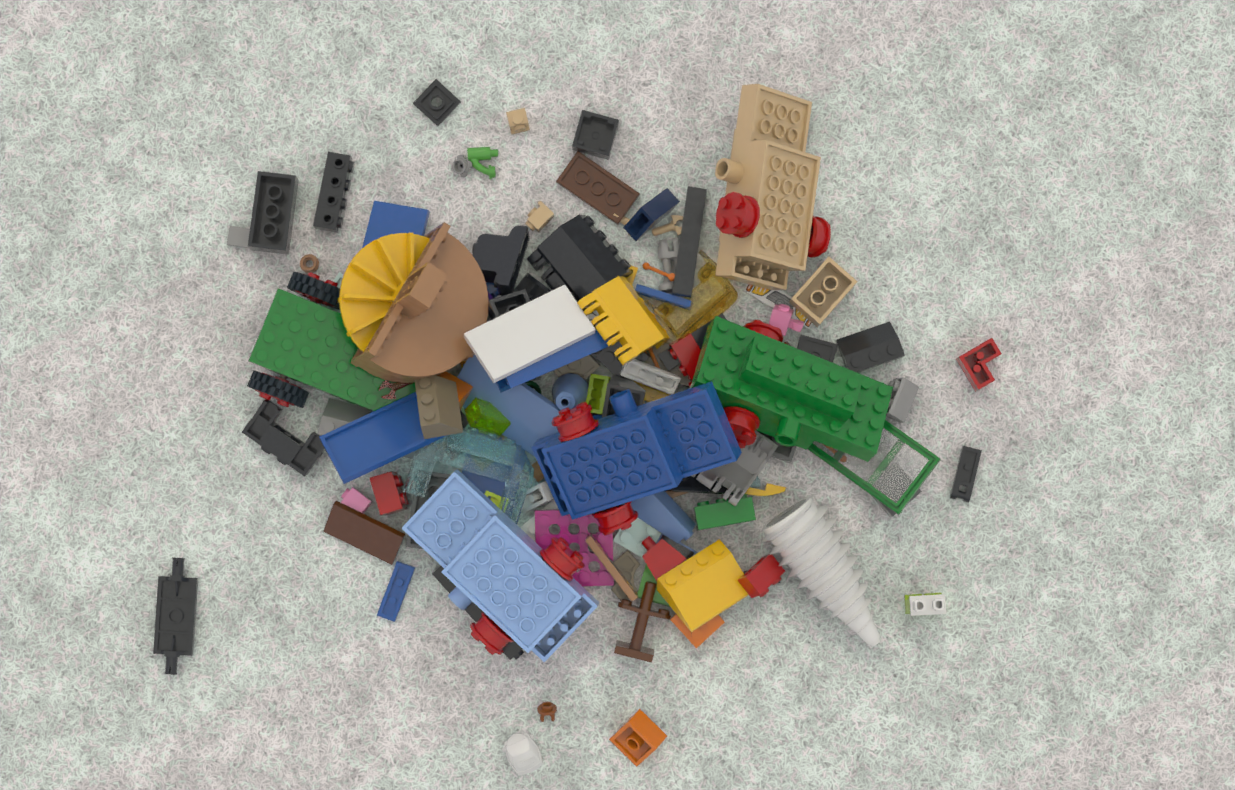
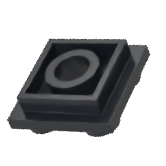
[413,79,461,127]

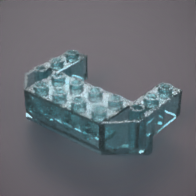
[403,426,534,524]

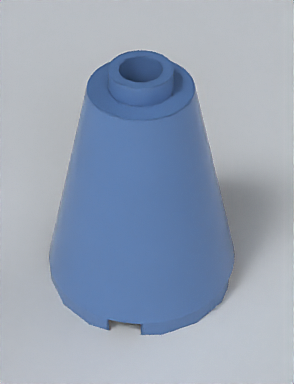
[552,373,589,410]

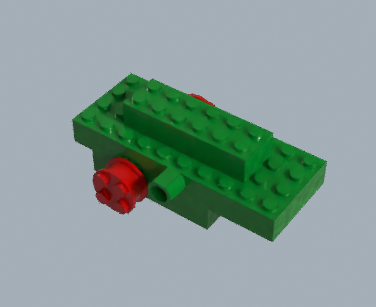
[690,316,893,462]

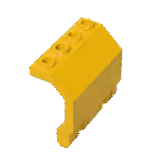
[577,276,670,366]

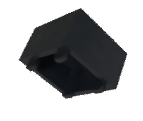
[572,110,619,160]

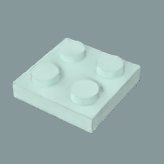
[613,518,661,557]

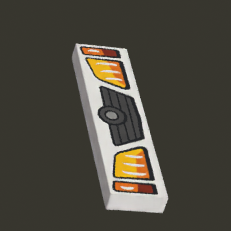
[743,284,813,330]

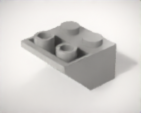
[886,377,919,423]

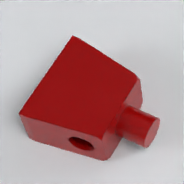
[641,536,687,581]

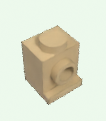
[506,108,530,135]
[525,201,554,232]

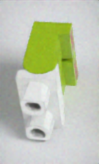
[904,593,946,616]

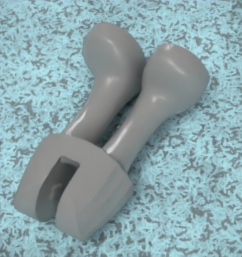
[658,237,694,293]

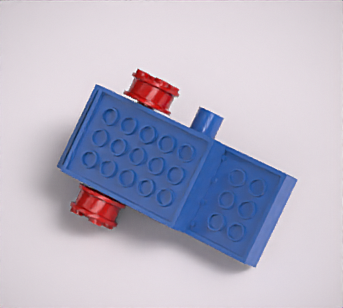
[531,381,742,536]

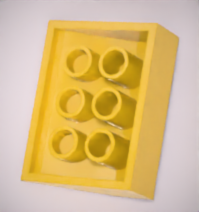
[657,539,749,632]

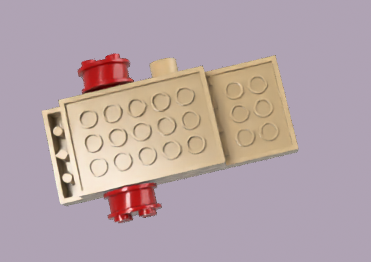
[715,84,831,290]

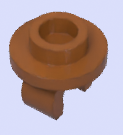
[537,701,557,722]

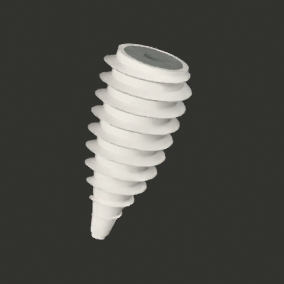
[761,496,881,647]

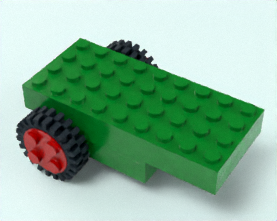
[247,271,416,411]

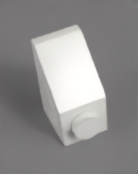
[516,481,554,513]

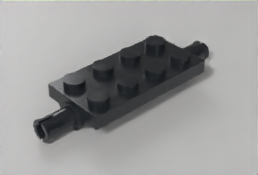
[153,557,198,675]

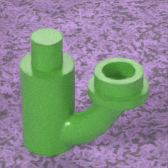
[467,147,498,179]

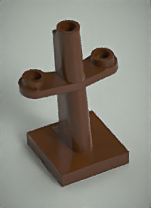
[614,581,671,663]

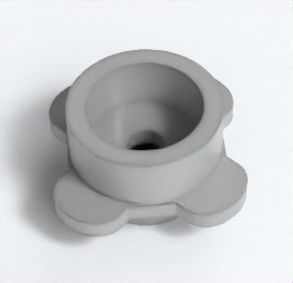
[452,155,472,177]

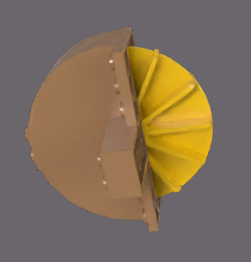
[338,222,489,383]

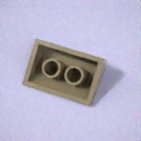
[415,375,463,439]

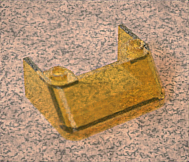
[644,250,738,340]

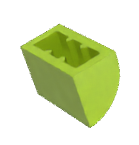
[586,374,611,415]

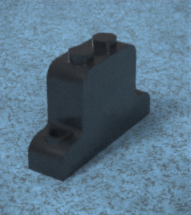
[472,226,530,296]

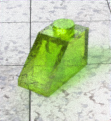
[464,397,511,436]

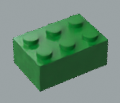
[693,494,756,531]

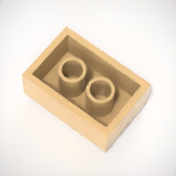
[789,257,858,328]

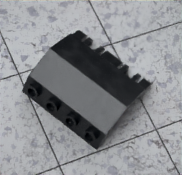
[527,214,633,309]

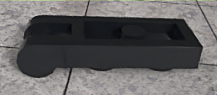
[950,446,982,503]

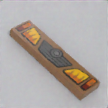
[585,534,638,602]

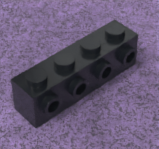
[313,151,355,233]

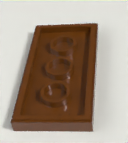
[556,151,640,225]
[323,501,405,565]

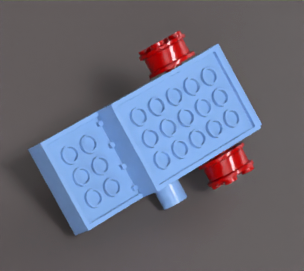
[401,469,599,662]

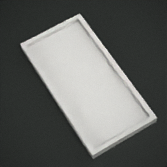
[464,285,595,383]

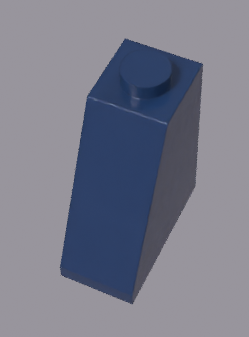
[623,188,680,241]

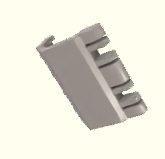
[691,430,778,506]

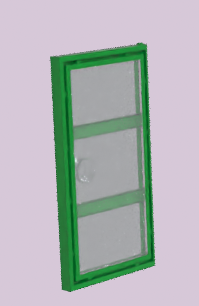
[808,420,941,515]

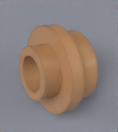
[300,254,319,273]

